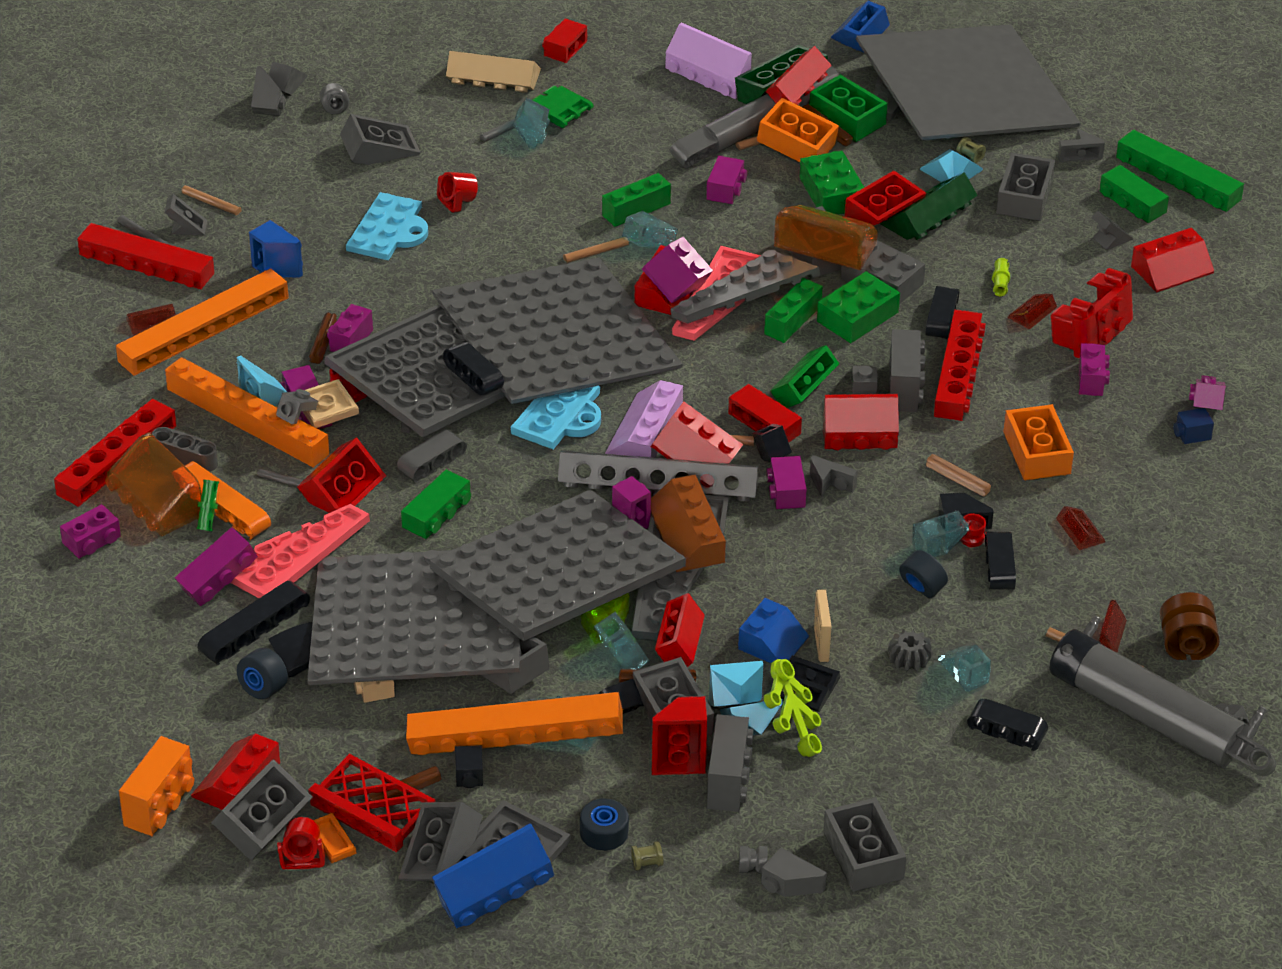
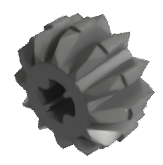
[888,629,932,672]

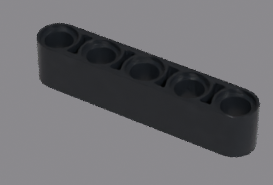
[197,581,310,665]

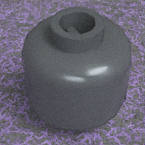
[319,83,350,114]

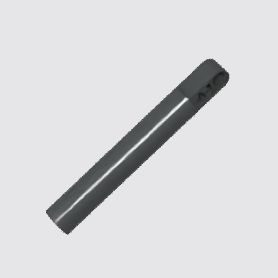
[670,66,839,168]

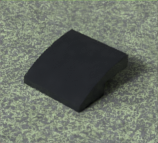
[268,622,313,678]
[780,655,841,712]

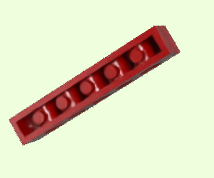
[934,309,986,421]
[54,398,176,507]

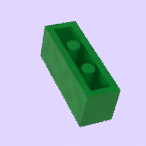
[1099,165,1169,223]
[602,173,671,227]
[764,278,823,343]
[770,345,839,408]
[401,469,471,539]

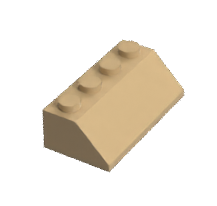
[446,51,541,93]

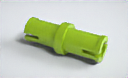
[992,258,1010,297]

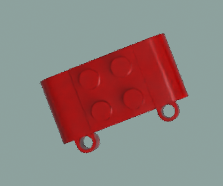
[1051,268,1133,358]

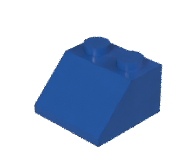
[738,598,809,663]

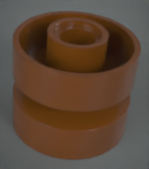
[1160,592,1220,660]

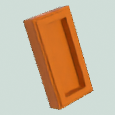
[314,813,357,863]

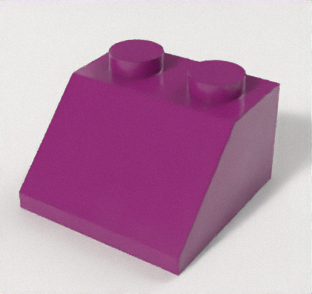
[642,237,713,303]

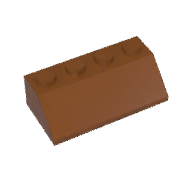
[650,474,726,573]

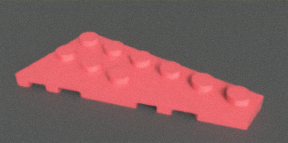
[672,246,761,341]
[231,504,370,598]

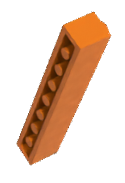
[116,268,289,376]
[165,357,329,468]
[406,692,623,755]

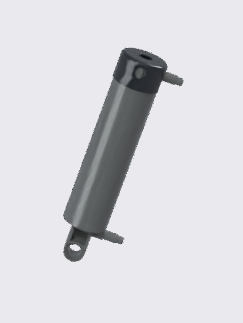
[1049,616,1276,776]

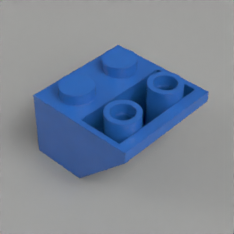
[831,1,890,53]
[249,220,303,278]

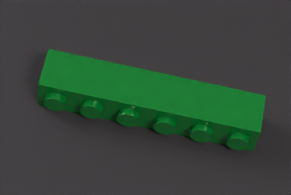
[1116,129,1244,212]

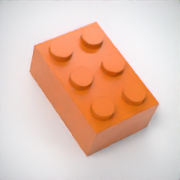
[757,98,839,162]
[1003,404,1074,480]
[119,736,194,836]

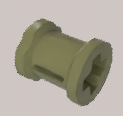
[956,137,986,164]
[631,841,663,871]

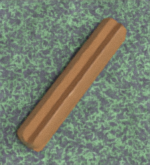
[926,454,991,497]

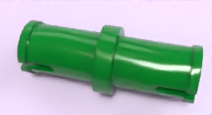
[196,479,219,531]

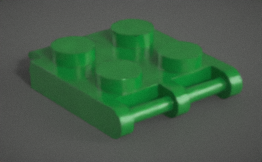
[529,85,594,128]

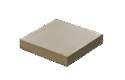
[302,379,359,428]
[814,590,831,662]

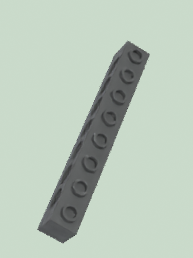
[558,450,759,501]

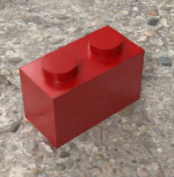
[542,18,587,63]

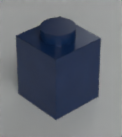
[1174,408,1214,444]

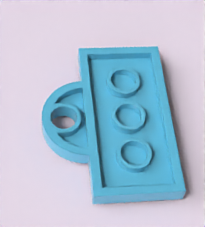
[346,192,428,260]
[511,385,601,450]

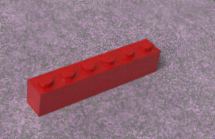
[77,223,215,289]

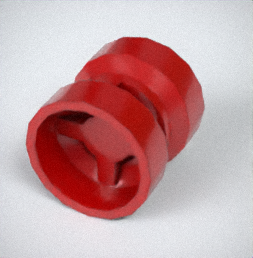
[960,513,986,547]

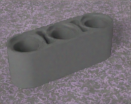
[151,427,218,472]
[397,429,467,483]

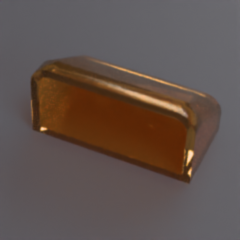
[774,205,878,270]
[105,432,202,537]

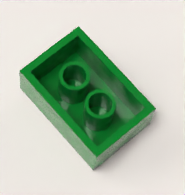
[809,74,888,142]
[800,150,865,216]
[817,271,900,344]

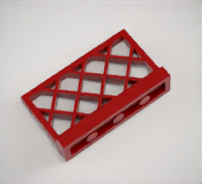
[308,753,436,852]

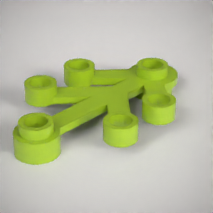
[764,659,822,757]

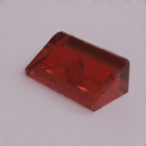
[1008,294,1057,329]
[126,304,176,336]
[1056,506,1106,550]
[1099,600,1127,652]

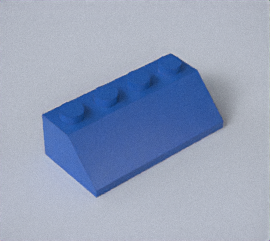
[432,823,555,928]

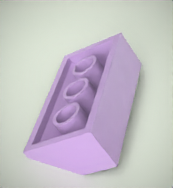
[666,22,752,99]
[605,380,683,458]

